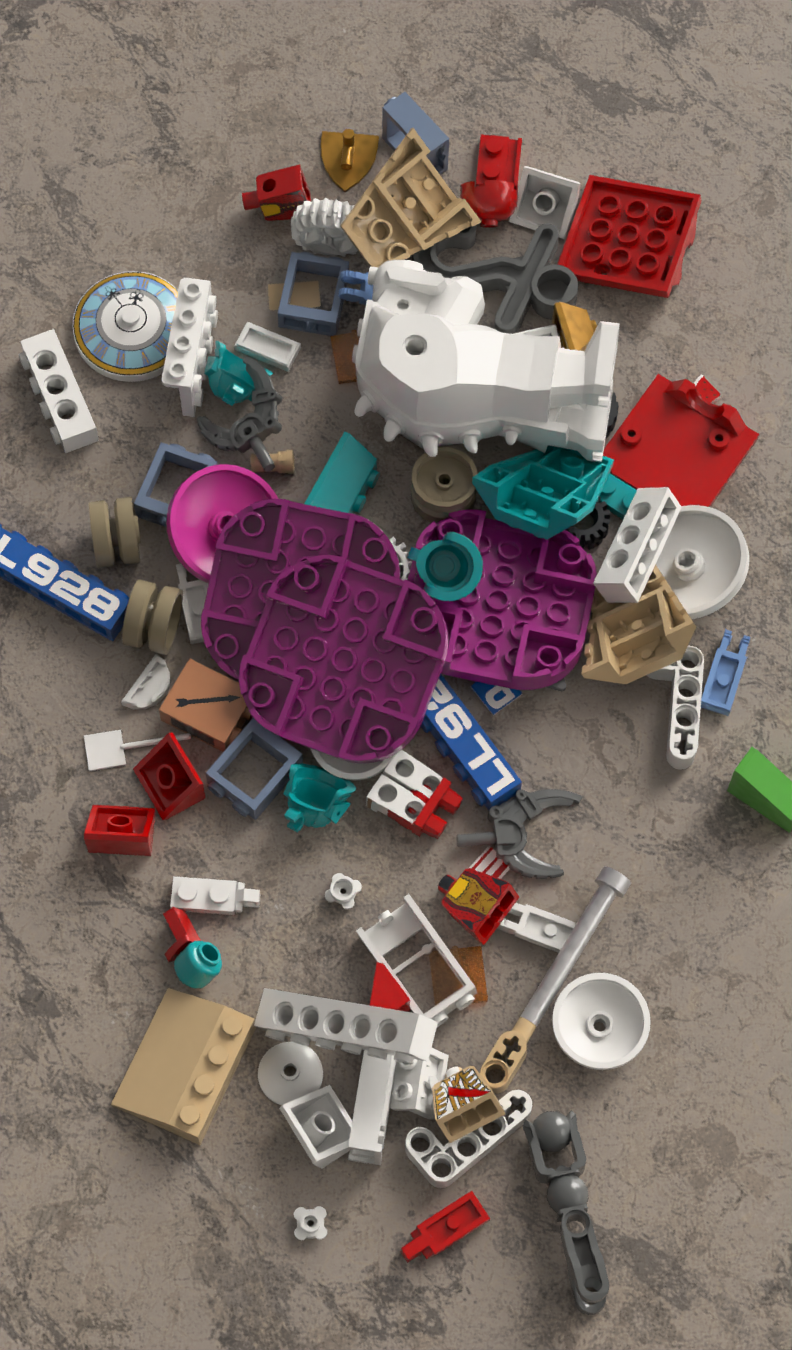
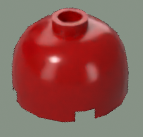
[460,180,518,228]

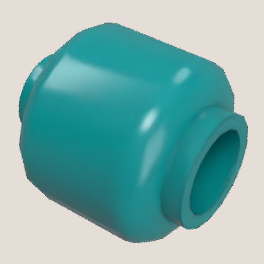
[174,941,222,989]

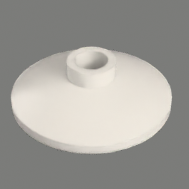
[258,1042,323,1105]

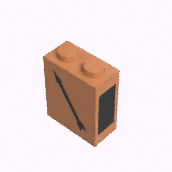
[159,658,253,752]

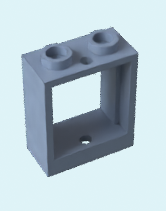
[382,92,449,174]
[278,252,349,337]
[134,442,218,527]
[206,717,303,820]

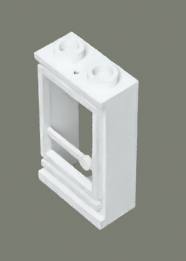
[356,894,477,1027]
[348,1050,397,1165]

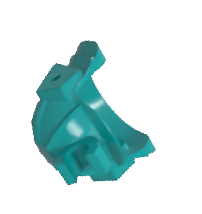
[204,341,273,406]
[407,532,483,601]
[283,764,356,833]

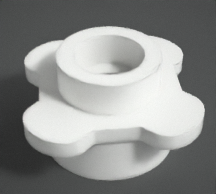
[325,873,362,909]
[294,1206,327,1241]

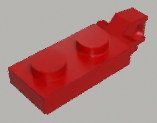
[400,1191,490,1263]

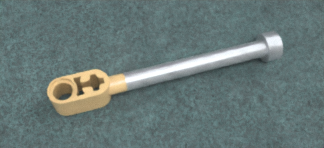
[480,866,631,1094]

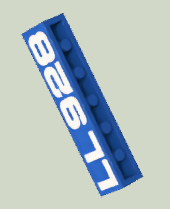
[0,524,130,642]
[420,673,522,810]

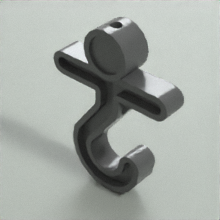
[412,223,578,334]

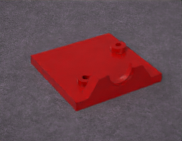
[557,175,701,298]
[603,374,759,507]

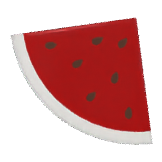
[694,374,721,404]

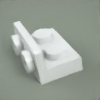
[390,1047,449,1119]

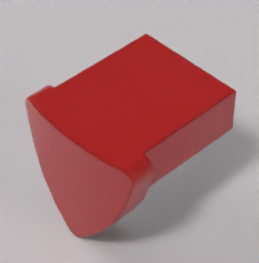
[163,907,201,962]

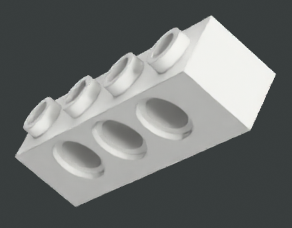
[18,329,99,453]
[593,487,682,603]

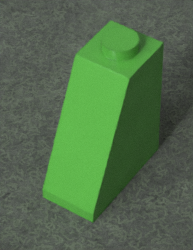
[727,747,792,833]

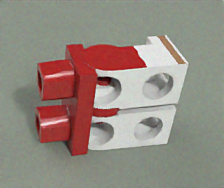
[366,750,463,839]

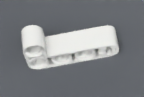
[647,645,704,770]
[405,1090,532,1188]

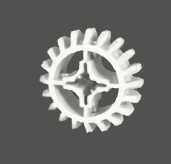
[291,198,358,257]

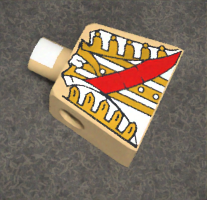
[432,1066,506,1143]

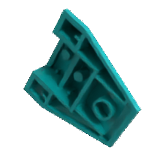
[472,445,614,539]

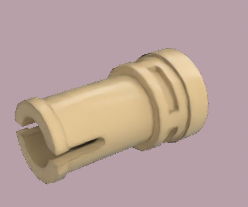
[250,450,295,474]

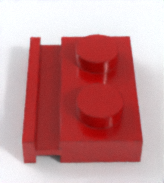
[476,134,522,187]

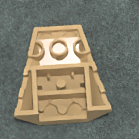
[340,128,481,267]
[581,564,696,684]

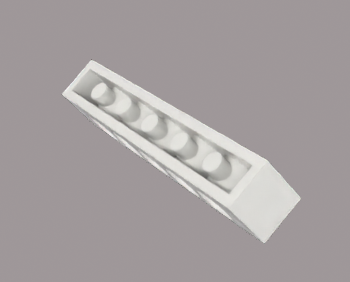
[254,988,438,1064]

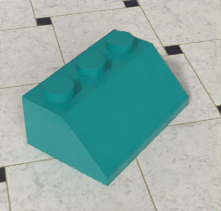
[304,431,380,514]

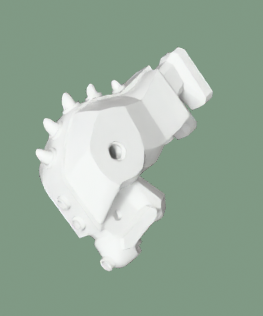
[352,260,620,462]

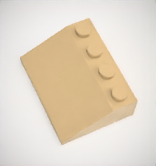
[111,988,256,1145]

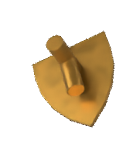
[321,129,379,192]

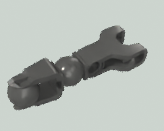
[523,1110,609,1315]

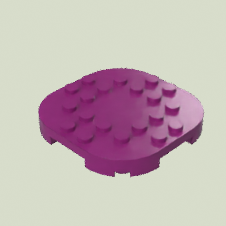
[201,499,400,679]
[408,510,597,690]
[239,555,448,763]

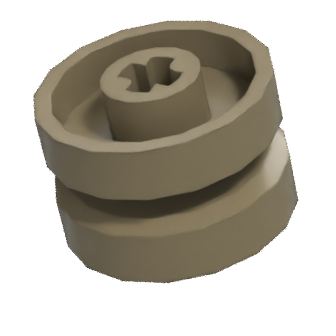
[411,447,478,523]
[89,497,141,568]
[122,579,183,655]

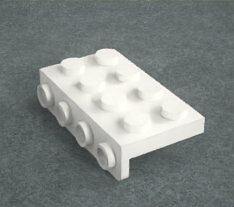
[162,278,218,417]

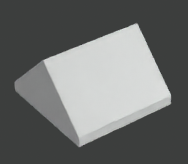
[509,166,580,239]
[279,1085,352,1169]

